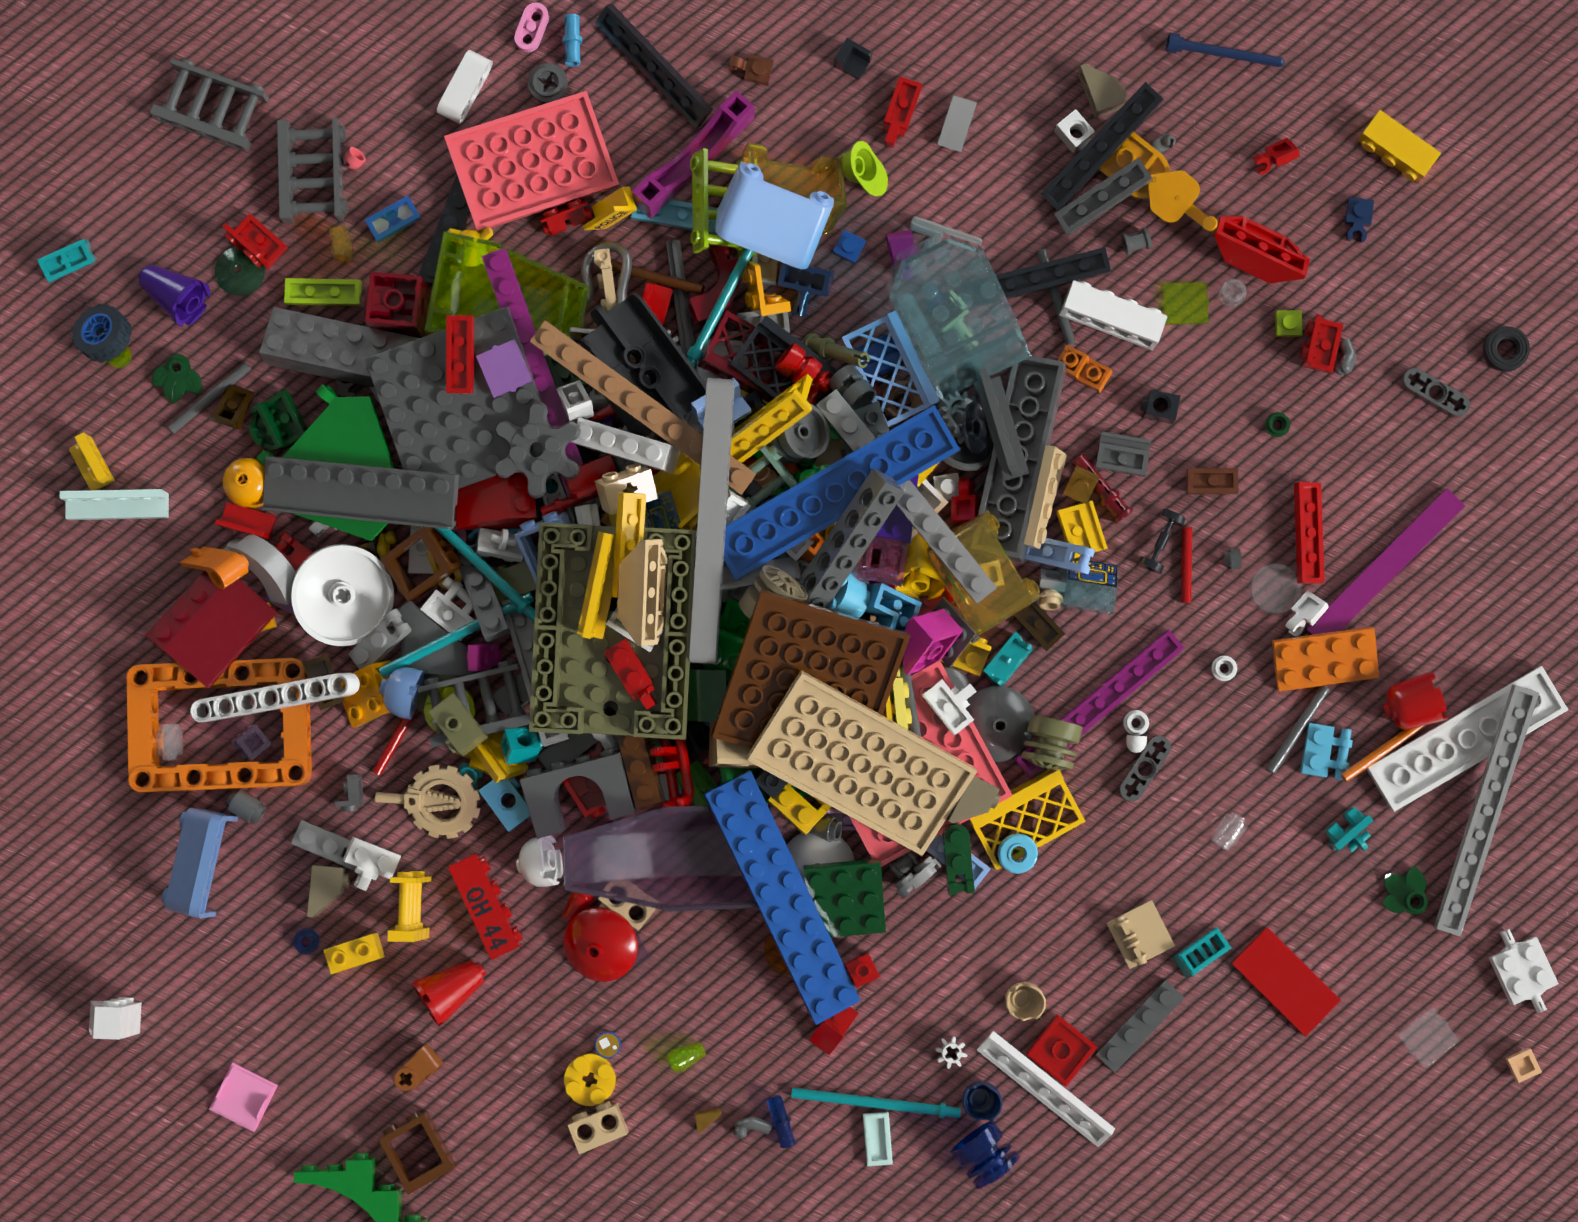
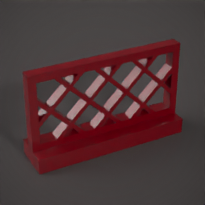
[697,310,789,403]

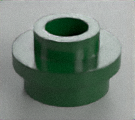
[1265,412,1290,438]

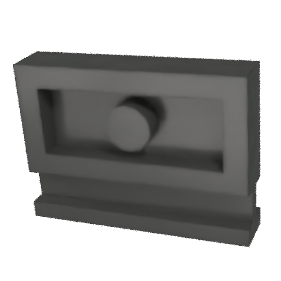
[1095,432,1151,477]

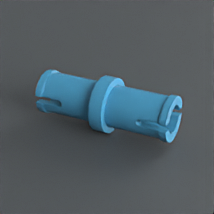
[562,14,582,67]

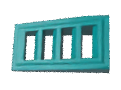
[1172,927,1231,978]

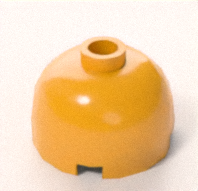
[223,458,265,508]

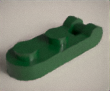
[943,823,975,896]

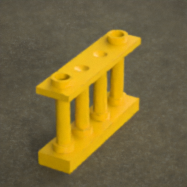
[387,871,432,942]

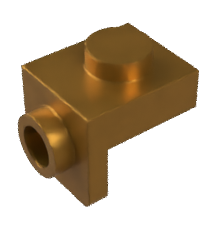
[1063,466,1099,504]

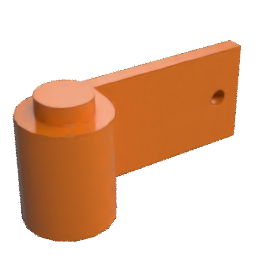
[180,546,249,590]

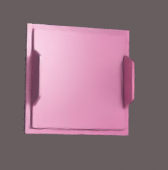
[209,1062,278,1132]

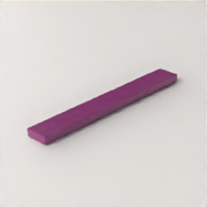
[1305,488,1465,635]
[1014,629,1185,778]

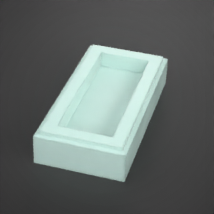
[863,1111,893,1166]

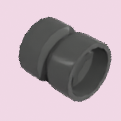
[829,365,876,410]

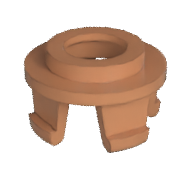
[882,380,923,422]

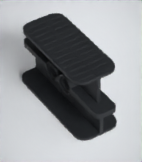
[577,293,706,437]

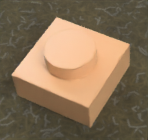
[1505,1048,1542,1083]

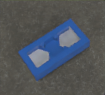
[365,196,421,243]

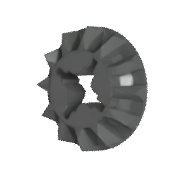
[528,63,568,102]

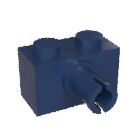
[777,262,835,317]

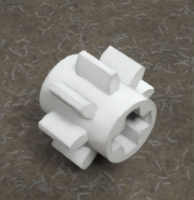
[935,1036,967,1069]

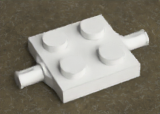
[1489,929,1559,1013]

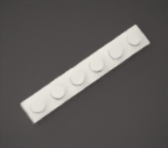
[977,1031,1115,1147]

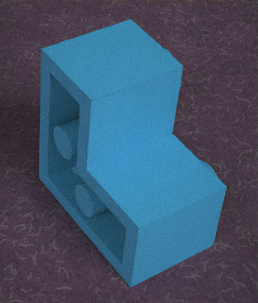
[865,583,922,631]

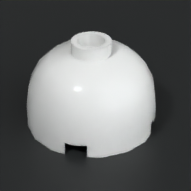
[516,835,563,887]

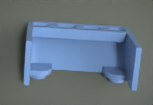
[162,808,238,919]

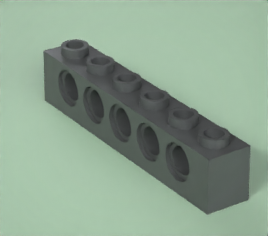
[798,468,905,609]

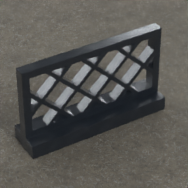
[729,315,838,407]

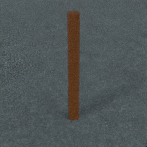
[611,261,705,295]

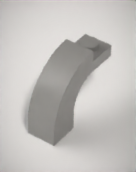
[223,534,296,605]

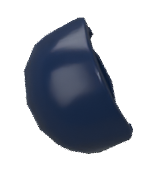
[962,1081,1003,1121]

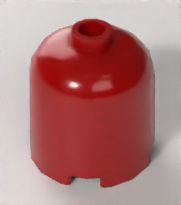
[1382,671,1448,730]

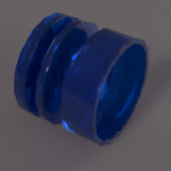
[950,1120,1020,1189]

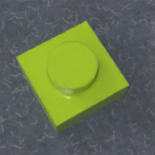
[1275,310,1302,337]

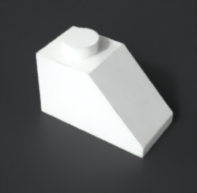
[557,380,594,423]

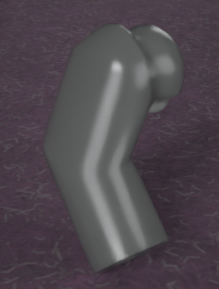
[1334,338,1357,376]
[733,1116,772,1138]

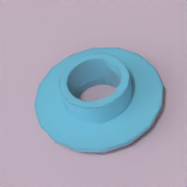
[998,833,1038,874]

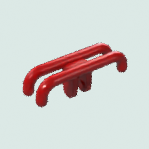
[649,738,694,812]

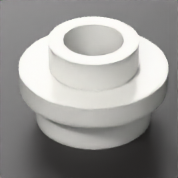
[1211,656,1237,681]
[1123,710,1149,736]

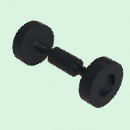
[1138,509,1186,574]

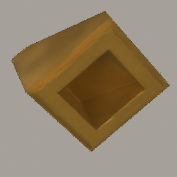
[695,1107,722,1134]

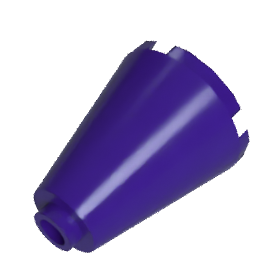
[139,265,210,327]

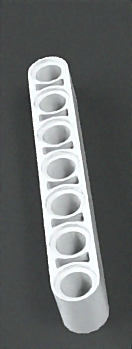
[190,673,360,722]

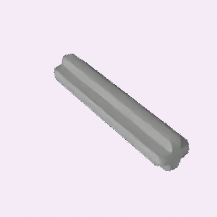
[910,216,982,252]

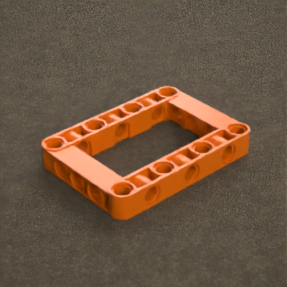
[126,658,312,793]

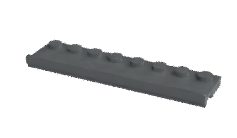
[262,456,459,529]

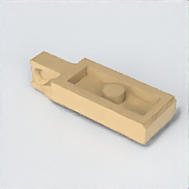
[594,248,617,312]

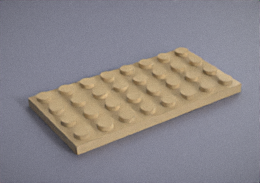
[746,670,977,856]

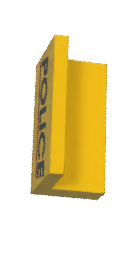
[583,186,637,230]

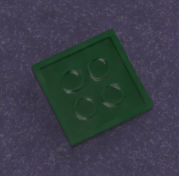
[803,858,886,937]

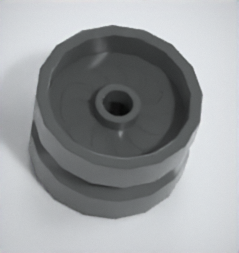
[768,404,830,465]

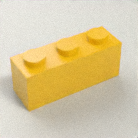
[1358,110,1441,183]

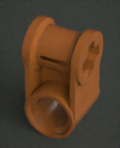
[394,1044,444,1091]

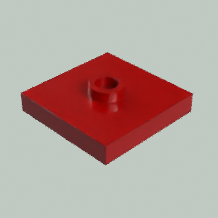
[1025,1014,1098,1087]

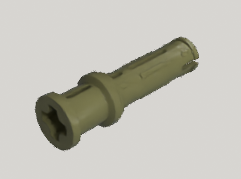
[803,333,870,368]

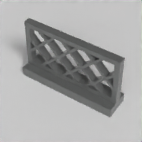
[976,368,1029,481]

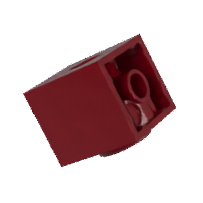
[364,271,430,338]

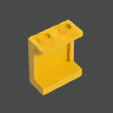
[653,451,701,531]

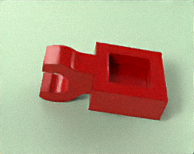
[1252,138,1300,175]
[951,478,979,523]

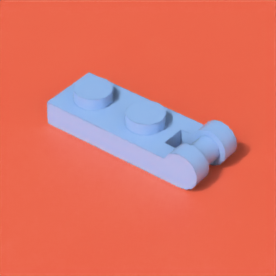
[1024,538,1095,574]

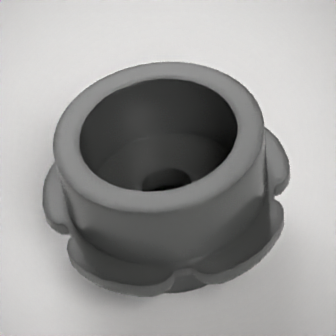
[1225,547,1242,572]

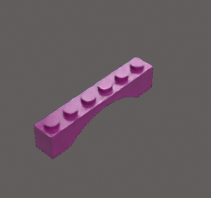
[632,90,755,219]

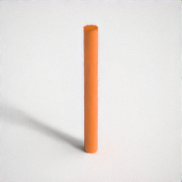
[1340,725,1427,782]

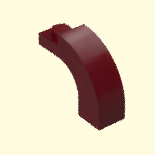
[688,244,740,329]

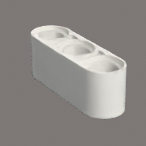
[437,50,493,124]

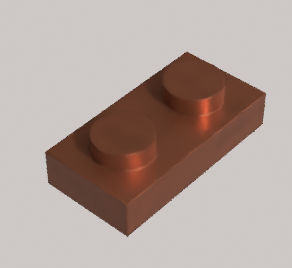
[1186,468,1239,494]

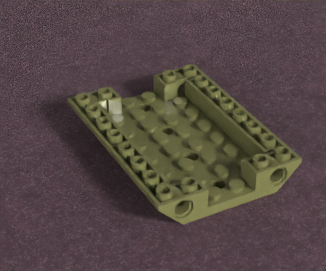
[529,522,696,740]

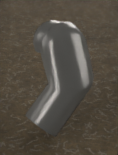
[1150,134,1176,153]

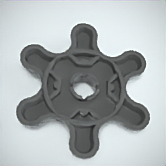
[494,401,581,498]

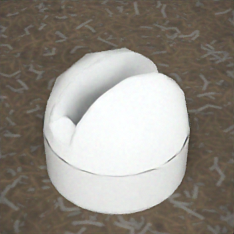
[1126,735,1147,753]

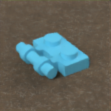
[1300,723,1353,780]

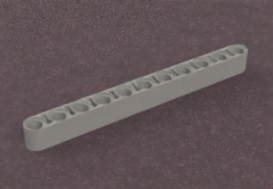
[689,378,735,664]

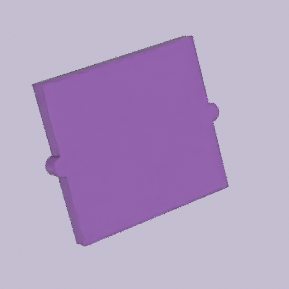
[476,339,533,398]

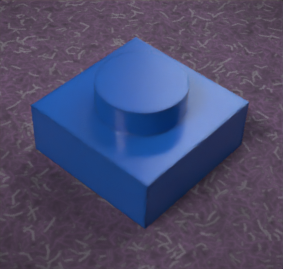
[833,230,866,265]

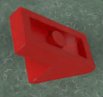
[809,1007,859,1055]

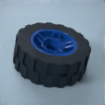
[72,304,132,363]

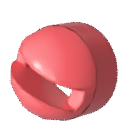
[343,147,366,169]

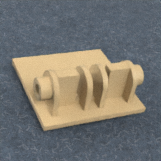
[1106,900,1175,969]

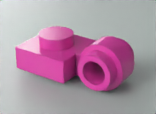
[467,643,502,671]

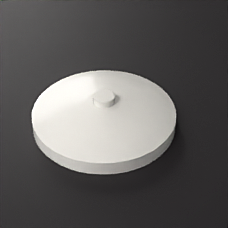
[291,544,394,646]

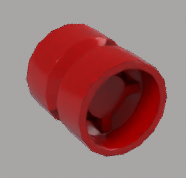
[774,342,823,384]

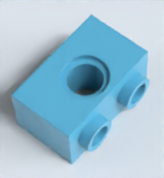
[478,777,531,832]

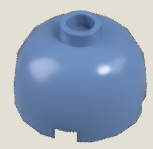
[379,667,424,719]

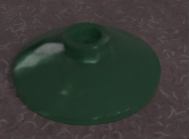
[215,247,265,296]

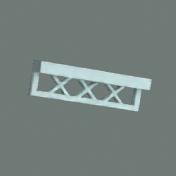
[60,489,169,520]

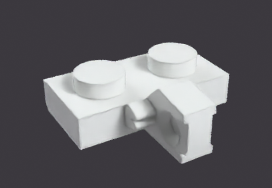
[922,679,977,736]
[343,837,401,891]

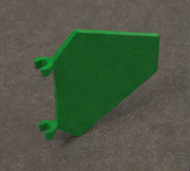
[257,384,394,541]

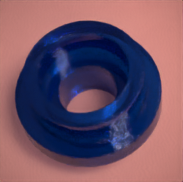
[294,928,320,954]

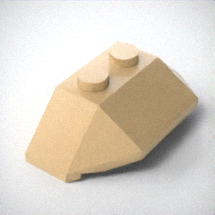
[617,539,668,646]

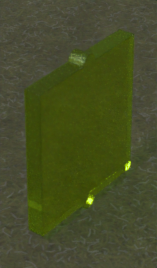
[1161,282,1210,325]

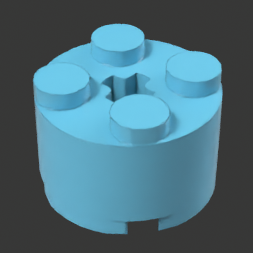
[827,571,871,618]

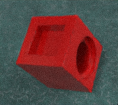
[845,952,880,988]

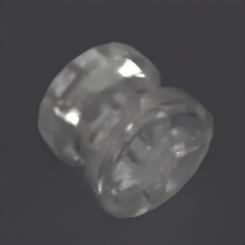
[1218,279,1247,308]

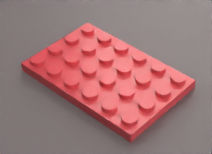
[444,91,619,232]

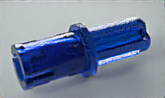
[767,1095,796,1148]

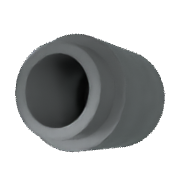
[226,789,267,825]

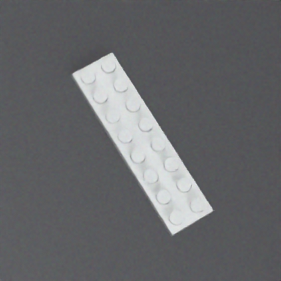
[1367,666,1568,812]

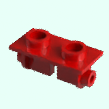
[539,198,592,236]

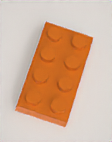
[1272,627,1379,692]

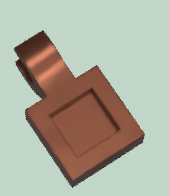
[729,54,774,86]

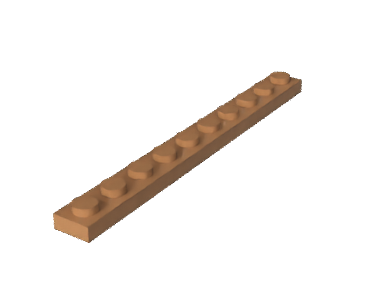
[530,320,756,495]

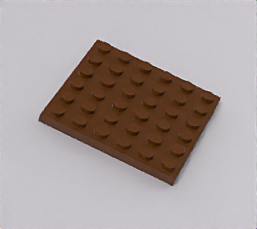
[711,589,910,749]

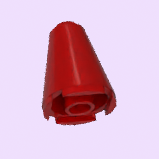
[412,960,486,1026]

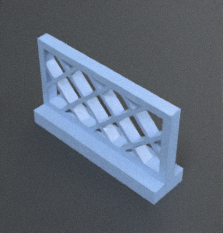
[842,310,940,427]

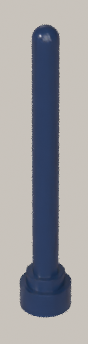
[1166,32,1285,67]

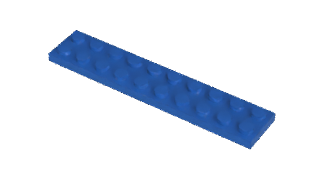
[724,405,960,580]
[703,770,861,1025]

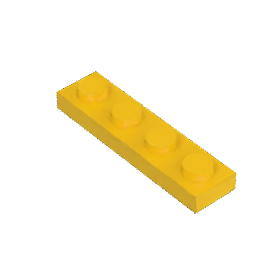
[612,492,646,598]

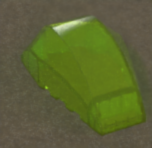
[424,231,590,338]

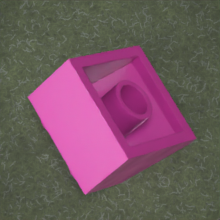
[903,609,963,675]

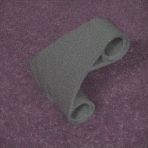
[398,601,479,676]

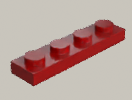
[1294,482,1325,584]

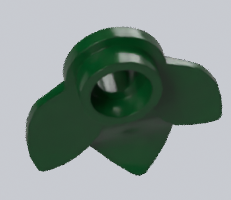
[152,354,202,404]
[1382,866,1428,914]

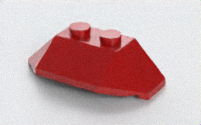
[1214,216,1310,284]

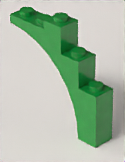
[294,1152,428,1222]

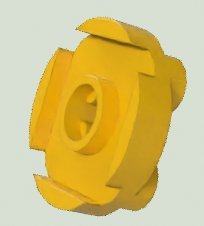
[564,1053,616,1106]

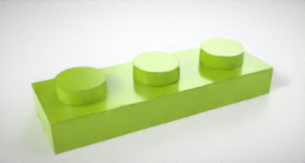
[284,278,362,306]

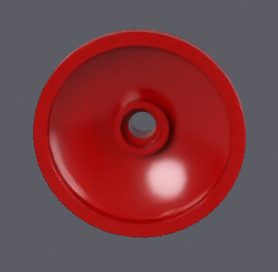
[563,907,638,982]

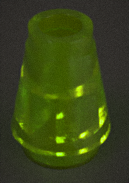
[666,1042,706,1073]

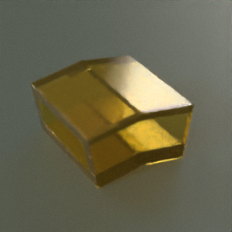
[329,225,354,262]

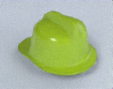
[840,141,888,197]

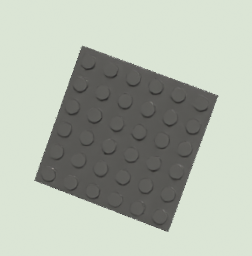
[365,307,549,489]

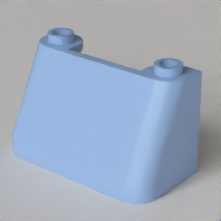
[715,161,834,269]

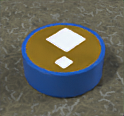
[595,1032,621,1058]

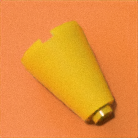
[894,533,945,600]

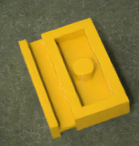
[1056,501,1107,559]
[472,731,528,784]

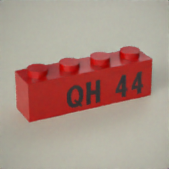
[448,853,523,960]

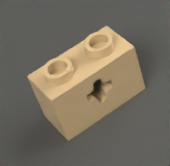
[595,463,658,515]

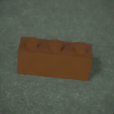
[617,735,666,810]

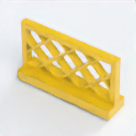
[730,374,813,463]
[577,531,616,639]
[969,769,1086,870]

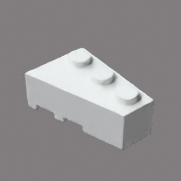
[89,997,142,1039]

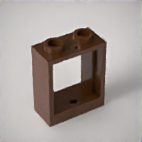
[380,527,463,601]
[379,1111,457,1195]

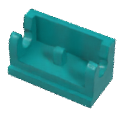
[37,239,97,283]
[982,632,1033,686]

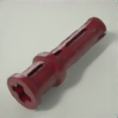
[1071,453,1133,524]

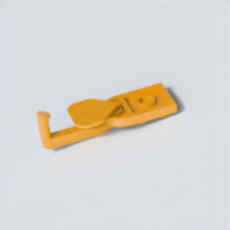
[1099,132,1218,234]

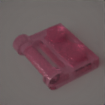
[856,536,908,587]

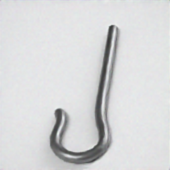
[581,242,632,363]

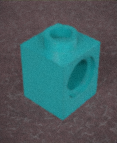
[500,727,542,765]

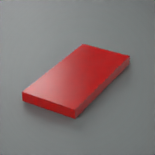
[1231,927,1341,1037]

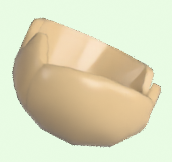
[1005,982,1046,1021]

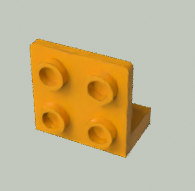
[742,260,791,316]
[341,660,391,728]

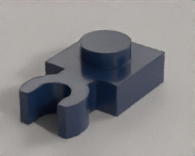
[1344,197,1374,243]

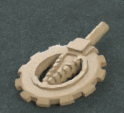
[375,764,481,839]

